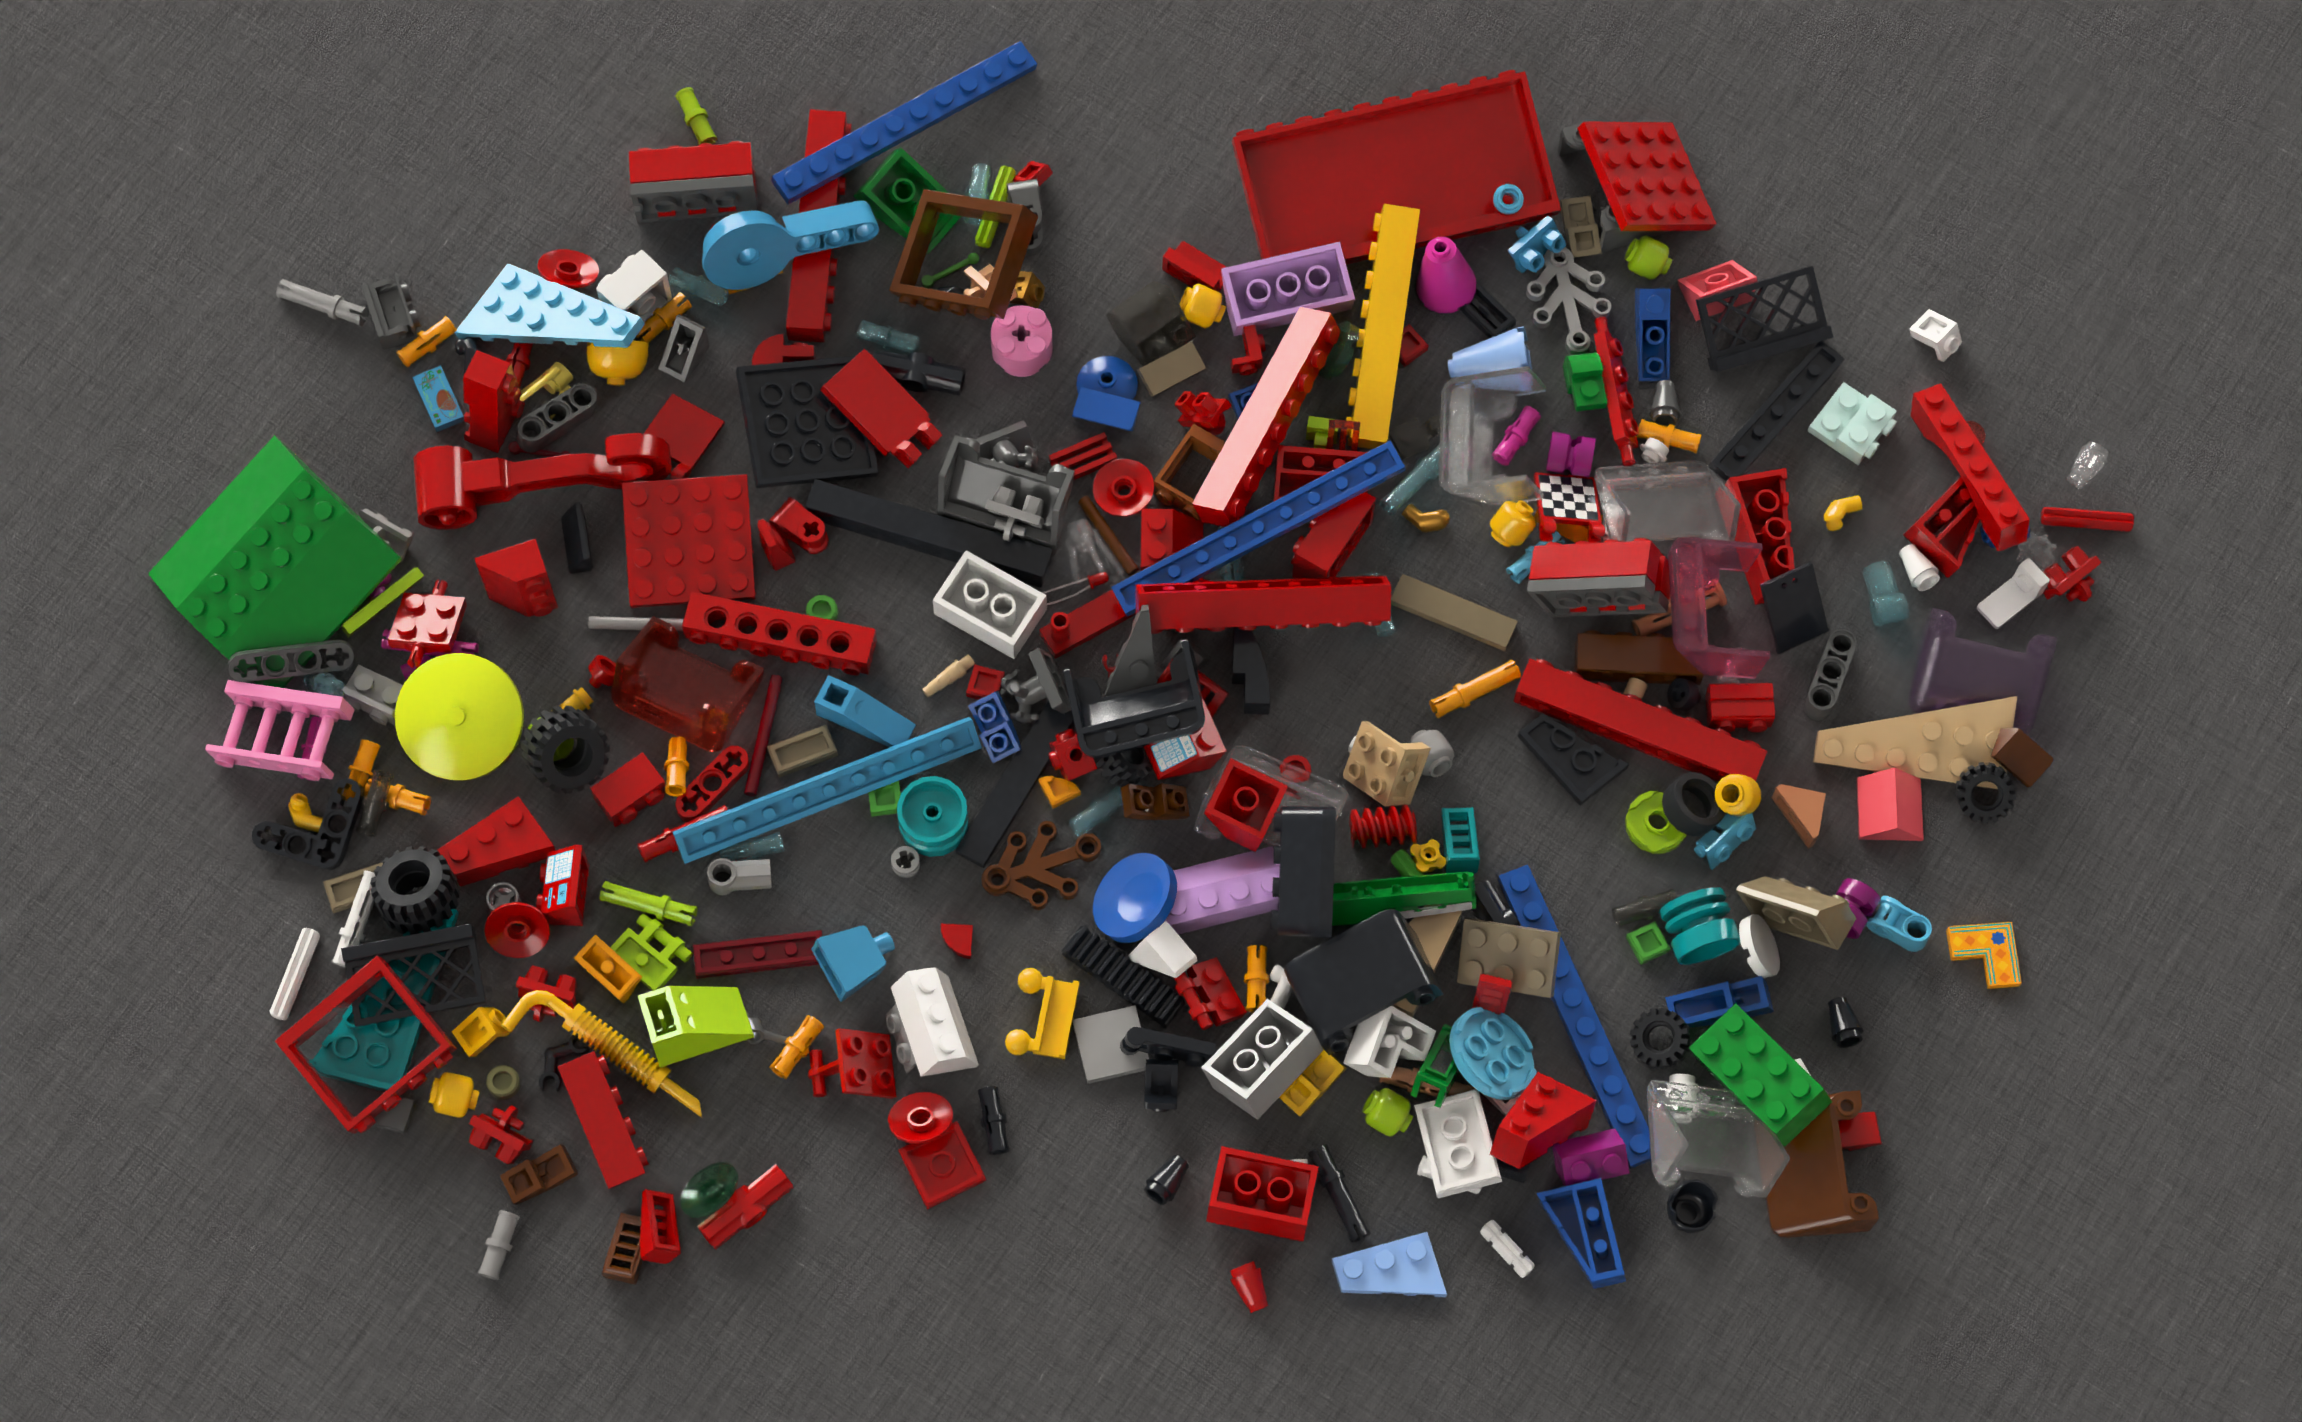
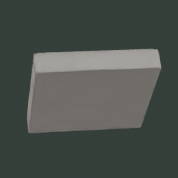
[1072,1005,1149,1084]

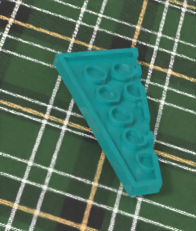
[309,909,459,1092]

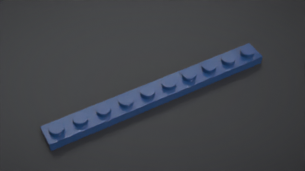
[771,41,1037,205]
[1111,440,1406,617]
[1497,864,1661,1169]

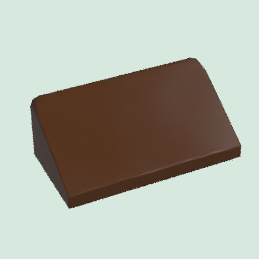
[1991,728,2054,787]

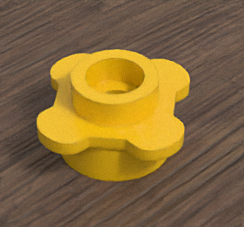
[1410,839,1446,873]

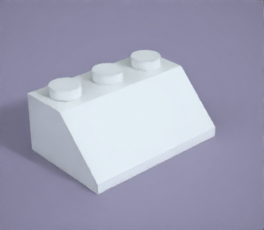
[891,967,979,1077]

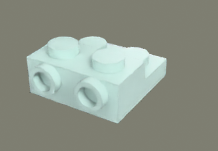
[1808,382,1897,465]

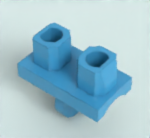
[1508,215,1566,273]

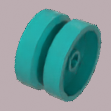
[897,776,969,857]

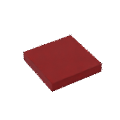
[898,1121,986,1210]

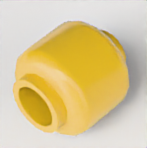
[1178,283,1226,329]
[1490,500,1536,547]
[1715,774,1761,816]
[428,1072,479,1118]

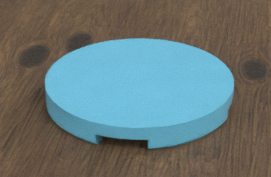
[1449,1007,1537,1100]

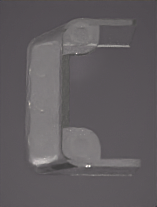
[1439,366,1546,506]

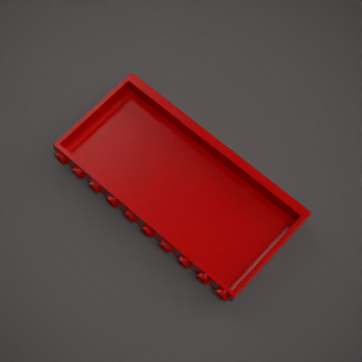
[1232,70,1561,265]

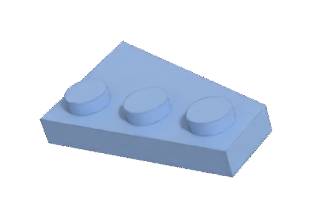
[1332,1232,1447,1297]

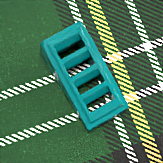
[1441,807,1480,874]

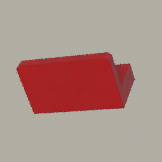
[1162,241,1226,292]

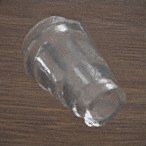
[2067,441,2109,489]

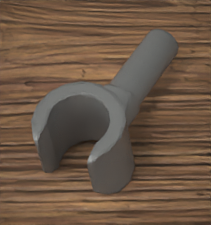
[747,1017,788,1045]

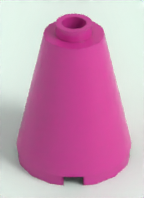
[1416,237,1476,314]

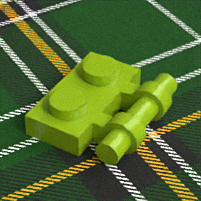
[610,913,693,991]

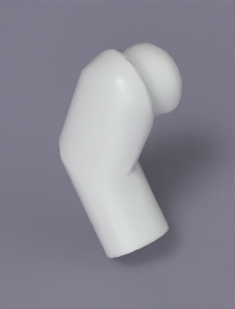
[1270,965,1292,1009]

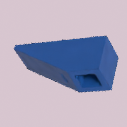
[1635,288,1671,381]

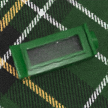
[1410,1024,1460,1108]

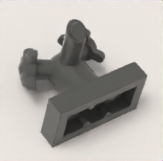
[975,420,1038,472]
[999,648,1072,724]

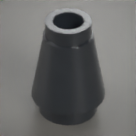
[1828,997,1864,1048]
[1144,1155,1189,1205]

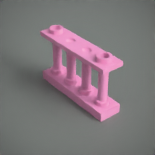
[205,680,355,781]

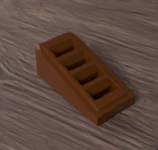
[602,1213,643,1285]

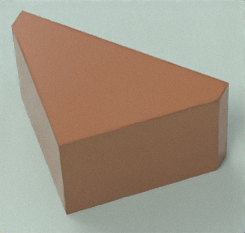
[1771,784,1826,849]

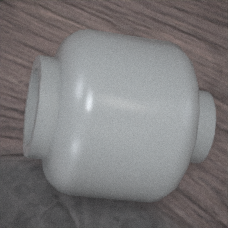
[1411,730,1454,777]

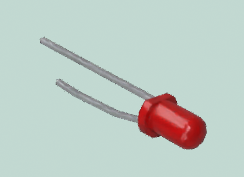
[1041,572,1109,605]

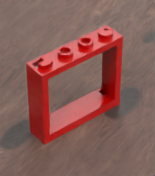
[275,956,457,1134]

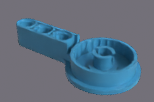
[702,201,879,290]

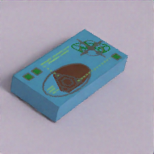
[412,365,464,432]

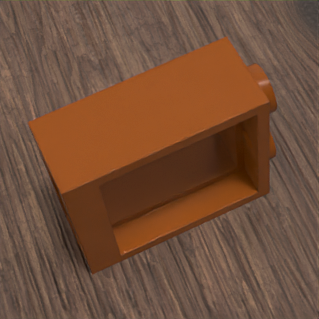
[1154,424,1225,524]

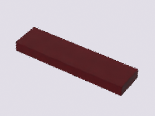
[693,930,823,979]

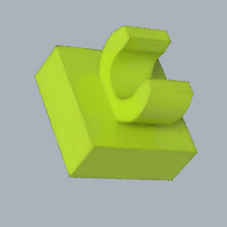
[1306,416,1339,449]

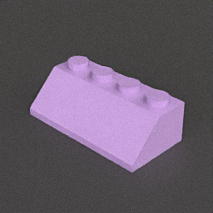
[1221,242,1355,336]
[1163,846,1279,934]

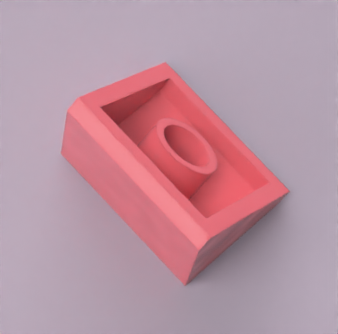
[1677,260,1757,321]
[1856,768,1924,841]

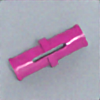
[1492,406,1541,466]

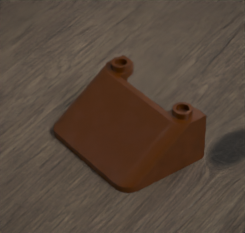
[1756,1090,1879,1238]

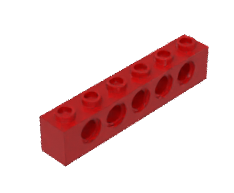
[682,592,877,676]

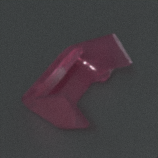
[1668,537,1770,679]

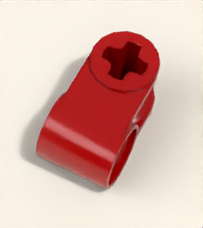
[769,497,829,554]

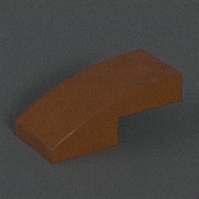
[500,1144,578,1205]

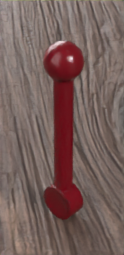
[508,441,571,457]

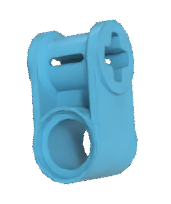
[1866,896,1932,952]

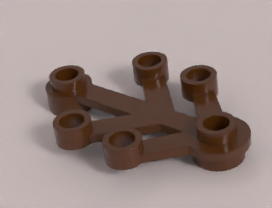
[981,821,1101,910]

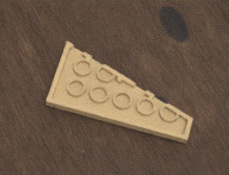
[1813,696,2017,790]

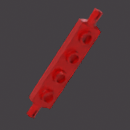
[1593,317,1639,467]

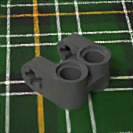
[1006,179,1043,256]

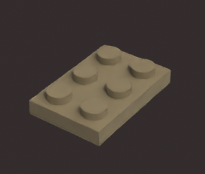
[1457,918,1561,998]

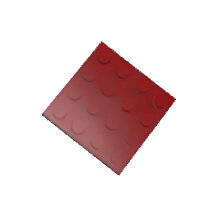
[1577,121,1717,231]
[622,474,756,608]

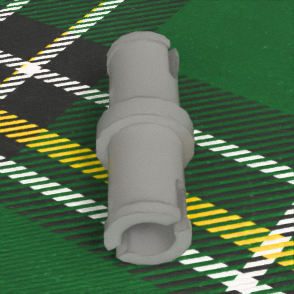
[478,1210,520,1280]

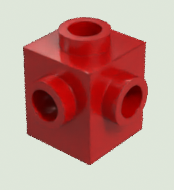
[1048,729,1098,781]

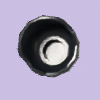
[1667,1179,1718,1234]

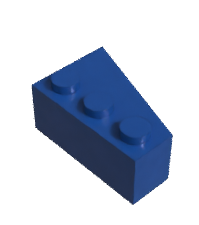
[1536,1178,1626,1289]

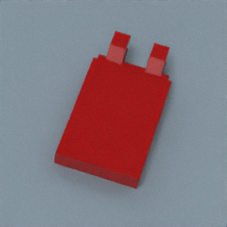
[820,348,943,469]

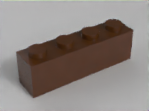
[1574,630,1704,685]

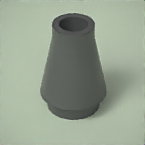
[1650,380,1681,426]

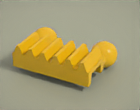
[1005,968,1080,1059]

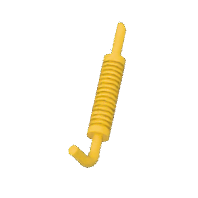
[501,990,702,1118]

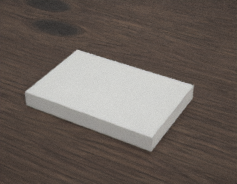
[1414,1089,1502,1198]

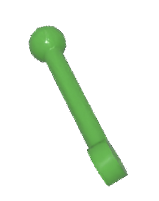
[922,252,979,288]

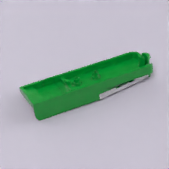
[1332,872,1476,926]

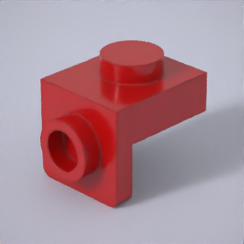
[1231,324,1266,376]

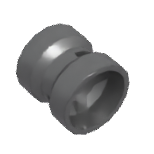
[486,882,522,912]

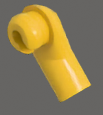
[1824,495,1862,531]
[288,793,323,833]

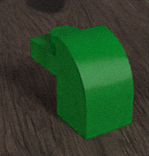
[1562,352,1607,412]

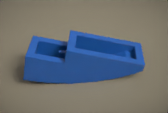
[1665,976,1774,1028]

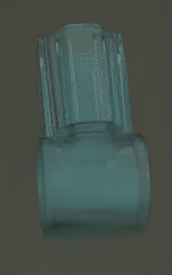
[1862,561,1909,626]

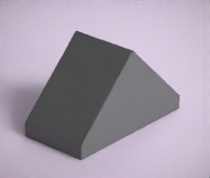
[658,314,710,382]

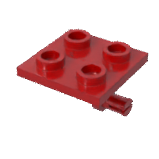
[808,1028,897,1099]

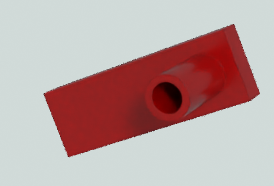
[1039,590,1136,659]

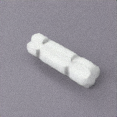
[1480,1220,1535,1278]

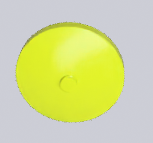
[395,653,524,781]

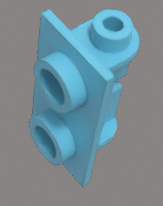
[1694,813,1756,870]

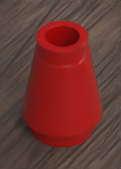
[1230,1261,1269,1313]

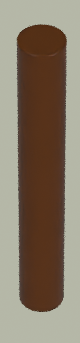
[1078,496,1139,576]

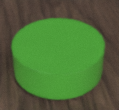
[806,595,838,621]

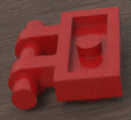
[1173,957,1247,1030]

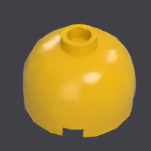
[586,340,649,386]

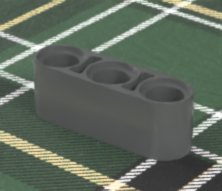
[517,383,597,452]
[1803,629,1857,721]

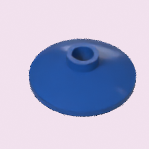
[1076,356,1138,400]

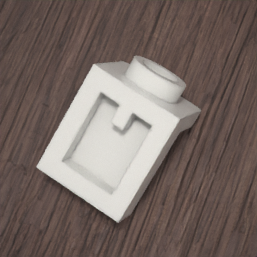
[1909,309,1962,362]

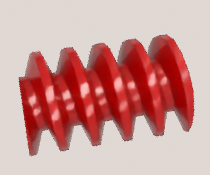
[1349,804,1417,849]

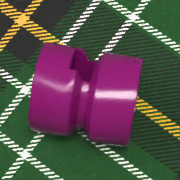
[1546,432,1596,478]
[1836,878,1881,939]

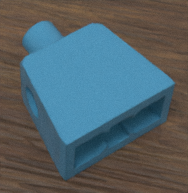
[811,925,895,1002]

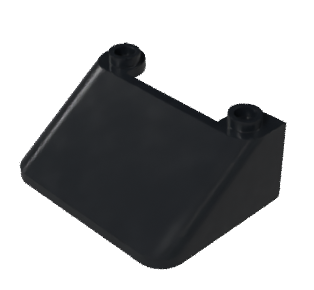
[1063,639,1205,758]

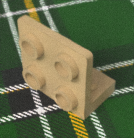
[1343,721,1431,806]

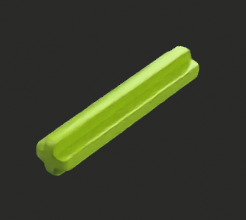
[975,165,1016,248]

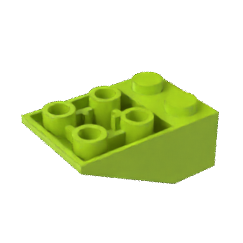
[638,986,754,1068]

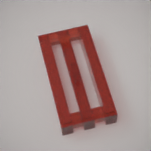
[1326,419,1360,451]

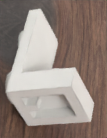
[1977,557,2050,629]

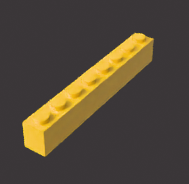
[1343,204,1420,449]

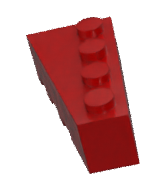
[1718,468,1795,605]

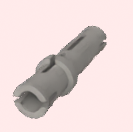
[276,279,368,326]

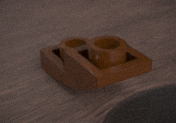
[1121,783,1190,820]

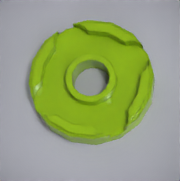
[1625,791,1686,854]

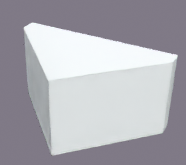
[1128,921,1197,978]

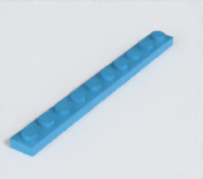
[672,717,982,864]

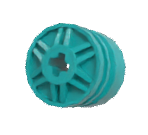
[1659,887,1741,965]

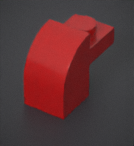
[752,334,816,365]

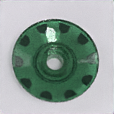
[680,1162,739,1218]

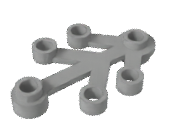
[1526,247,1611,355]

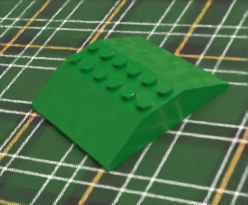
[148,435,402,688]

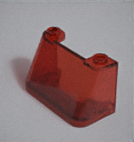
[611,616,765,752]

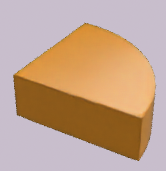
[1038,776,1081,809]

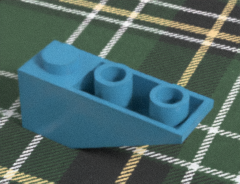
[814,675,916,747]

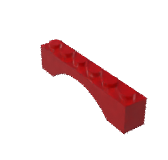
[1911,383,2030,552]

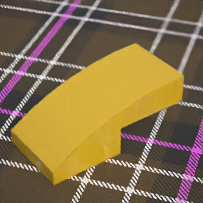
[1279,1049,1347,1117]

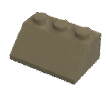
[1736,876,1857,950]

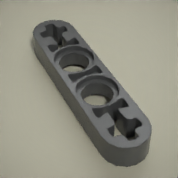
[228,639,354,682]

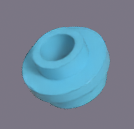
[1493,184,1524,215]

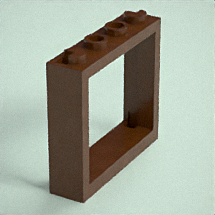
[889,189,1038,320]

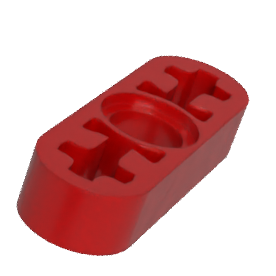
[675,746,750,822]

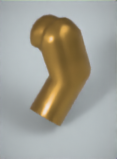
[1402,503,1450,533]

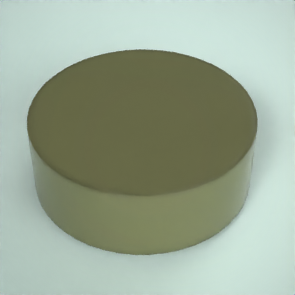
[486,1065,520,1100]

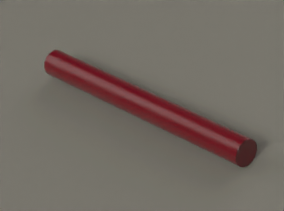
[744,675,783,797]

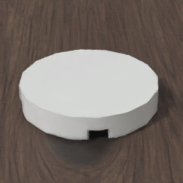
[1739,914,1780,978]

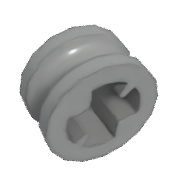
[891,846,920,878]

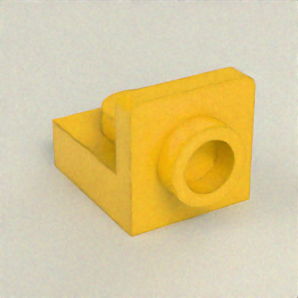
[451,1007,510,1057]

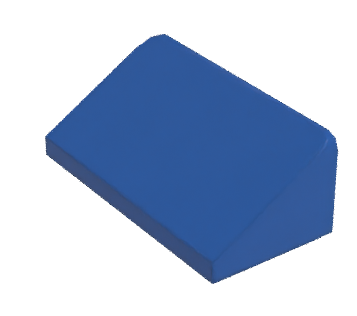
[1072,387,1141,432]

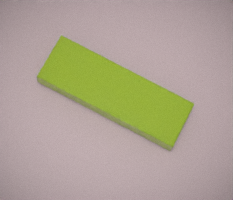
[342,567,424,638]

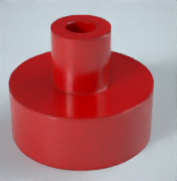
[588,655,622,688]

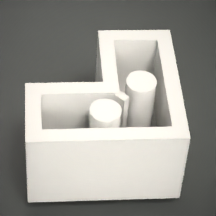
[1343,1006,1436,1078]

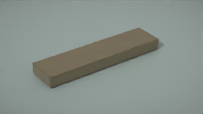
[1391,574,1518,651]

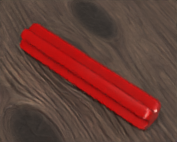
[2040,507,2134,532]

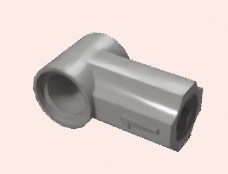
[707,858,772,895]

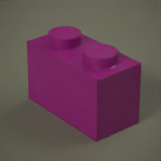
[1552,1129,1630,1186]

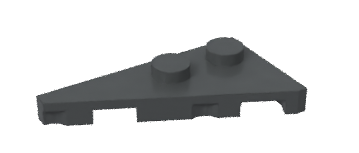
[1103,605,1156,697]

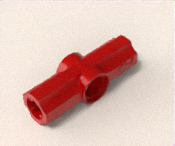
[697,1164,794,1250]

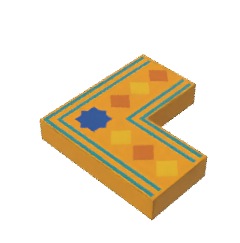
[1946,922,2022,989]

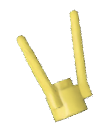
[519,362,573,420]

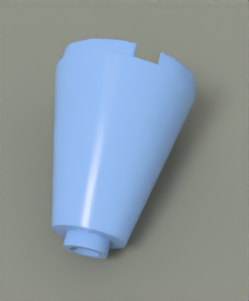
[1448,326,1533,388]

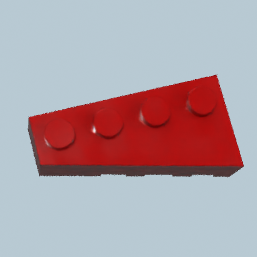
[557,1051,649,1189]

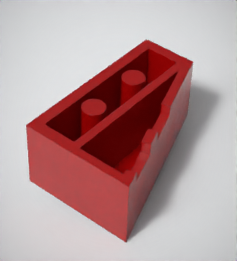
[463,350,525,453]
[1274,445,1368,501]
[1903,476,1980,578]
[437,796,556,886]
[1489,1072,1597,1169]

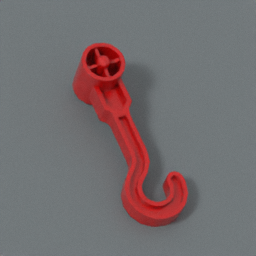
[413,433,671,530]

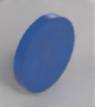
[1093,853,1177,943]

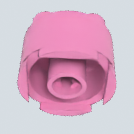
[991,305,1053,377]

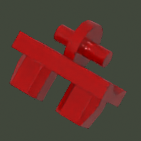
[1175,391,1232,436]
[2042,546,2101,602]
[516,965,577,1022]
[469,1105,534,1164]

